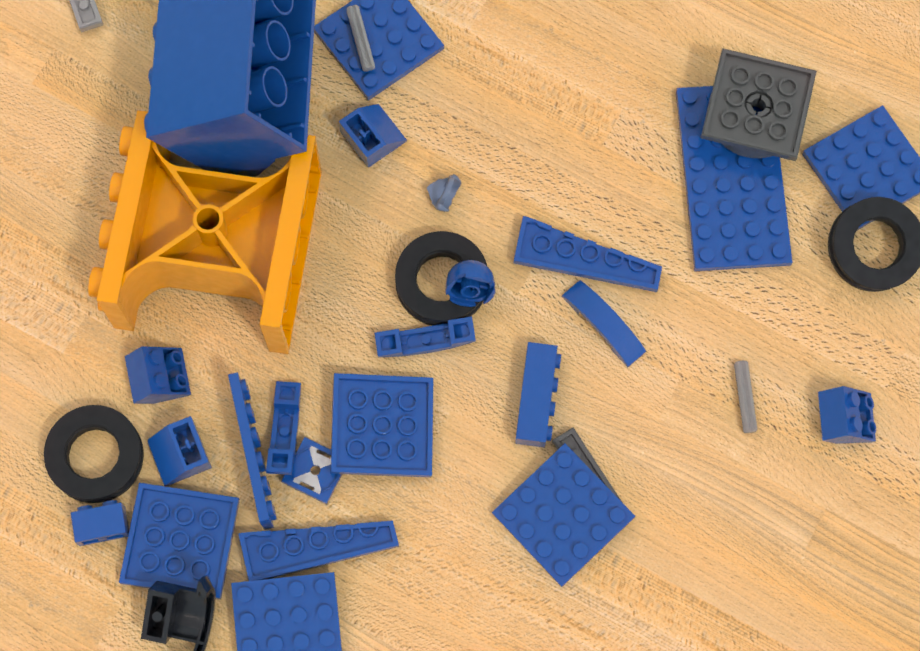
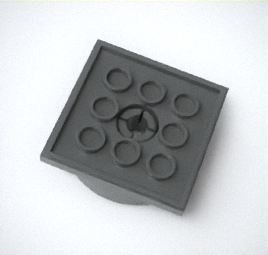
[701,48,817,161]

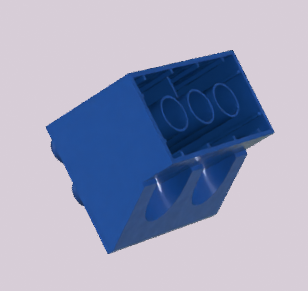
[144,0,316,177]

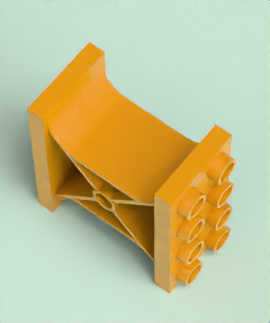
[88,110,322,354]

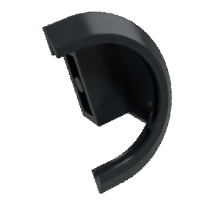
[141,575,216,651]

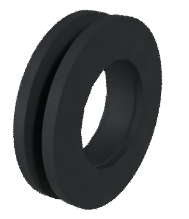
[828,197,920,292]
[395,231,487,326]
[44,405,144,503]

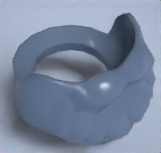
[427,174,462,212]

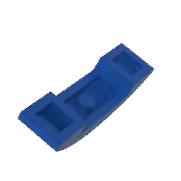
[562,280,646,368]
[374,316,476,358]
[266,381,301,475]

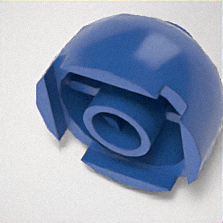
[445,260,495,307]

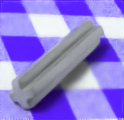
[346,5,375,72]
[734,360,758,433]

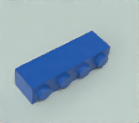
[515,342,561,448]

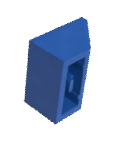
[339,104,407,168]
[125,346,191,404]
[818,386,876,444]
[147,416,212,487]

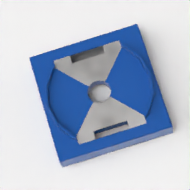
[281,437,342,505]

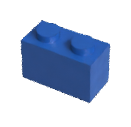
[70,500,129,546]

